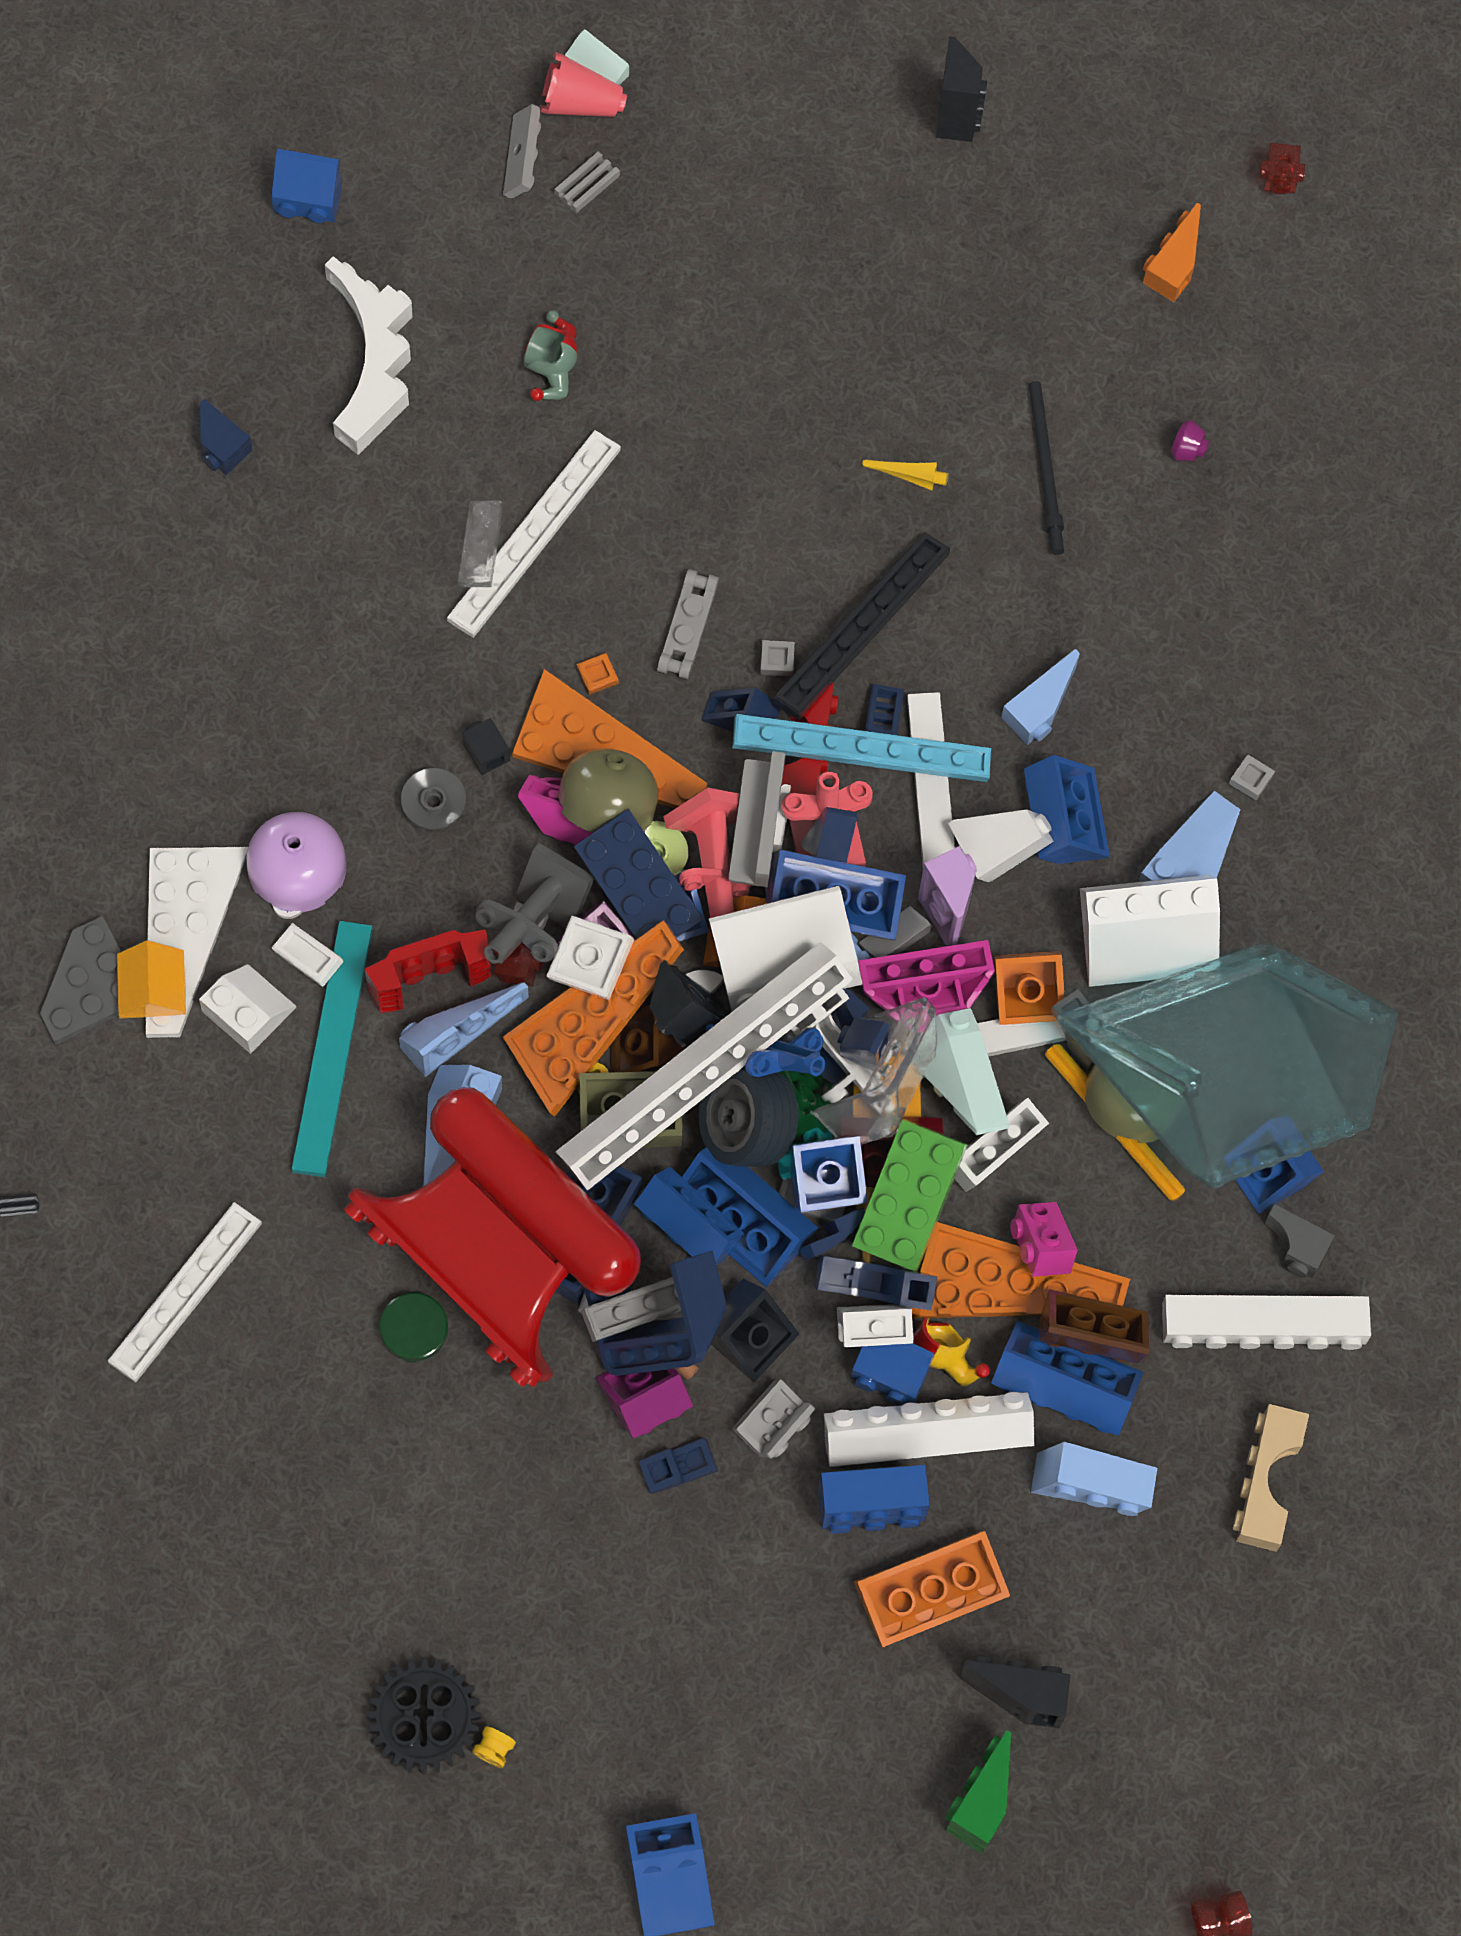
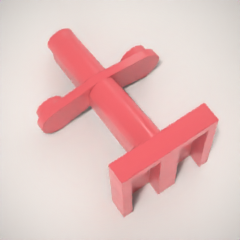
[781,772,872,867]
[663,788,751,918]

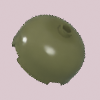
[557,749,658,833]
[1085,1041,1188,1143]

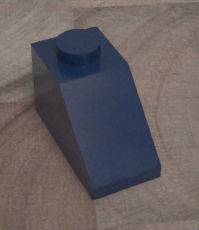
[200,399,252,475]
[701,687,780,731]
[837,1017,892,1073]

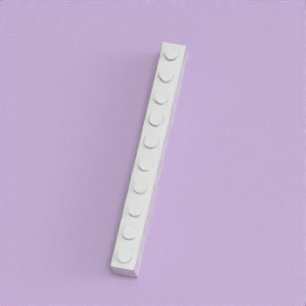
[556,942,853,1190]

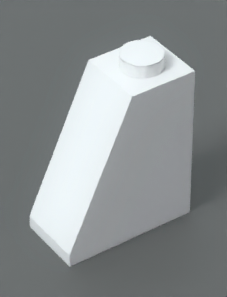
[948,810,1054,882]

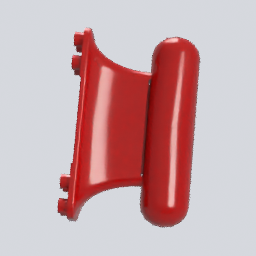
[344,1087,641,1387]

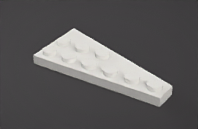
[146,847,248,1038]

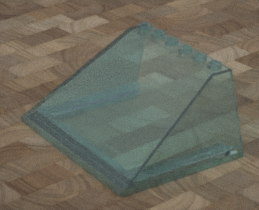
[1058,943,1398,1188]

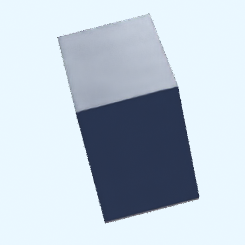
[801,807,857,863]

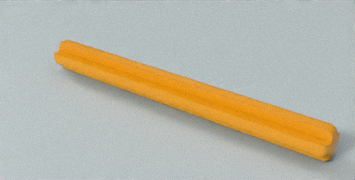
[1045,1044,1185,1201]

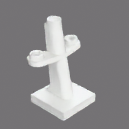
[779,989,899,1117]

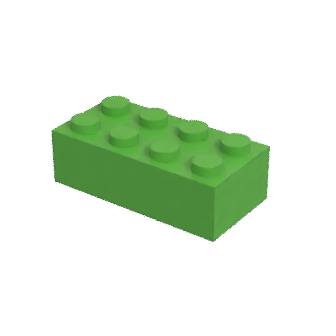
[852,1119,968,1272]

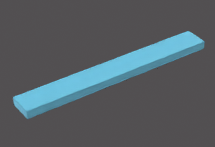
[732,714,991,782]

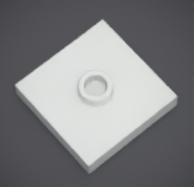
[547,916,634,1000]

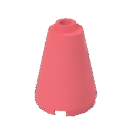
[540,52,627,117]

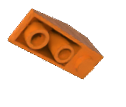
[1143,203,1201,302]

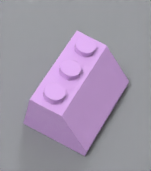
[918,846,977,946]

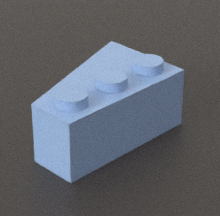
[1031,1442,1157,1516]

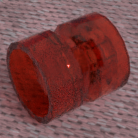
[1191,1890,1252,1936]

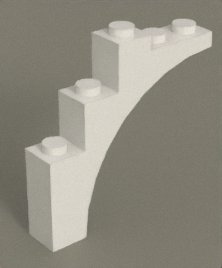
[325,257,413,455]

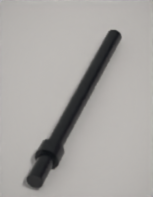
[1029,381,1064,555]

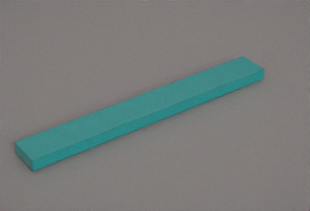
[292,921,373,1178]

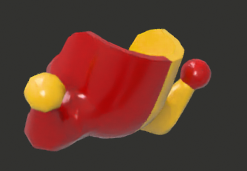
[913,1317,990,1386]

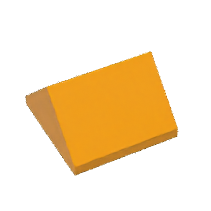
[117,940,186,1019]

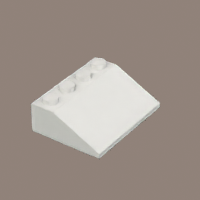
[1080,875,1220,987]
[709,886,862,1012]

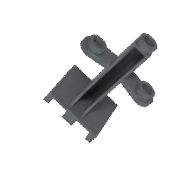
[476,843,595,964]

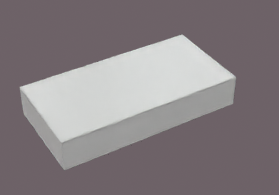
[272,923,344,987]

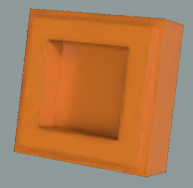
[577,653,619,695]

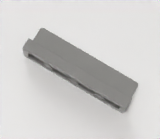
[729,751,785,887]

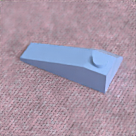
[1139,791,1241,882]
[399,982,529,1077]
[423,1065,502,1187]

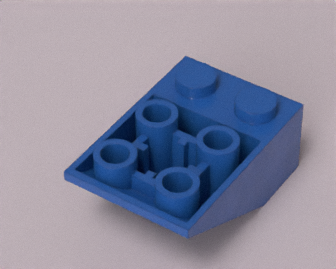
[626,1813,715,1936]

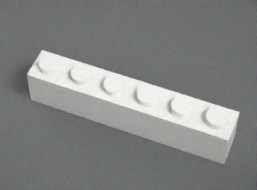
[1162,1295,1371,1350]
[824,1392,1034,1467]

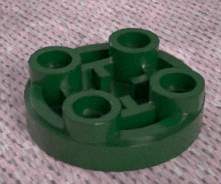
[380,1293,448,1363]

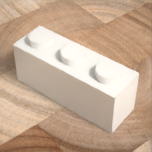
[955,1098,1049,1192]

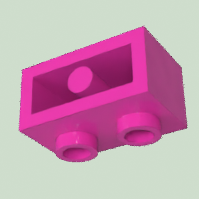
[1010,1202,1078,1277]

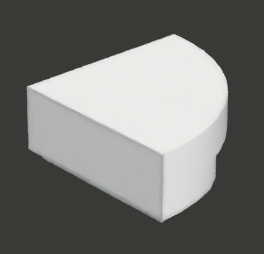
[686,970,724,994]

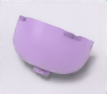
[247,812,346,912]

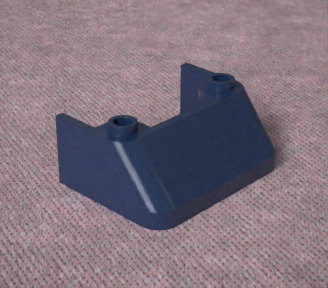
[583,1251,726,1376]

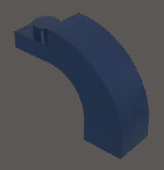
[814,1255,937,1311]

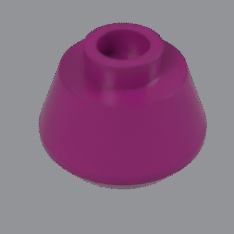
[1171,420,1210,461]

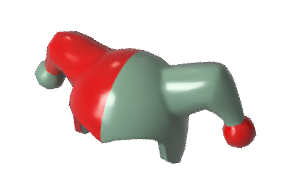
[523,310,578,401]

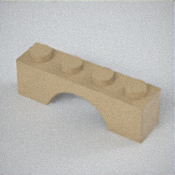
[1233,1404,1309,1552]

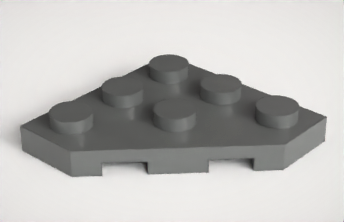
[40,916,121,1045]

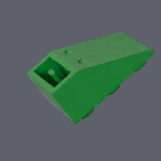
[945,1730,1011,1854]

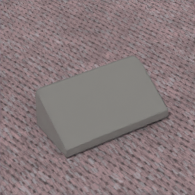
[858,906,931,958]

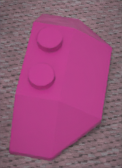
[518,775,647,845]
[858,940,995,1024]

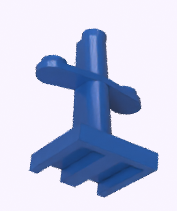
[706,1024,825,1077]

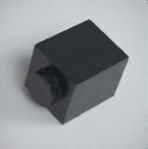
[462,718,510,775]

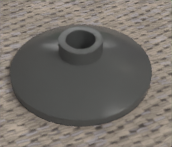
[401,768,466,830]

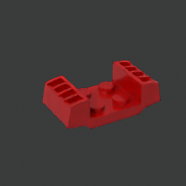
[365,929,491,1013]

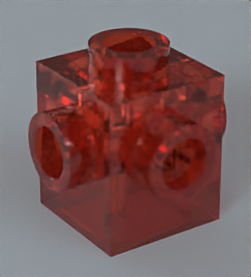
[1259,143,1305,194]
[494,942,543,987]

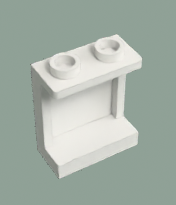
[837,1304,913,1347]

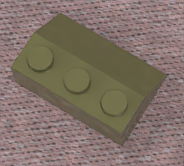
[580,1072,682,1148]

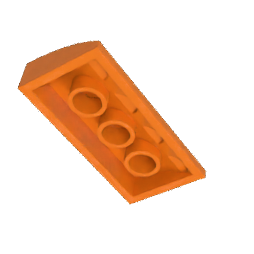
[853,1531,1010,1647]

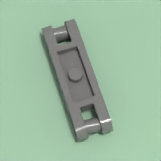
[657,569,719,680]

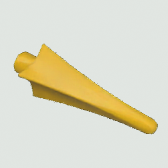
[862,460,948,490]

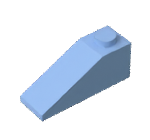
[1001,649,1080,745]

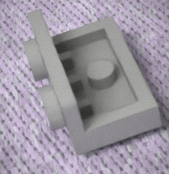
[732,1378,815,1459]

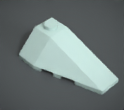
[906,1008,1009,1135]

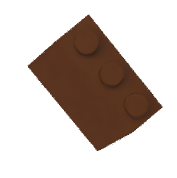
[1039,1289,1150,1363]

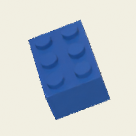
[818,1465,930,1534]

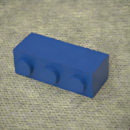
[634,1167,744,1265]

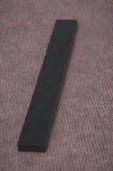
[773,532,950,720]

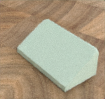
[565,29,629,85]

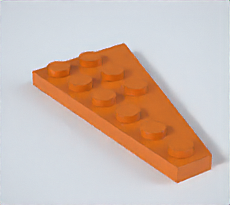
[512,669,708,809]
[503,920,684,1117]
[910,1222,1130,1318]

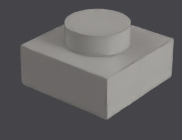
[761,640,795,677]
[1229,755,1275,801]

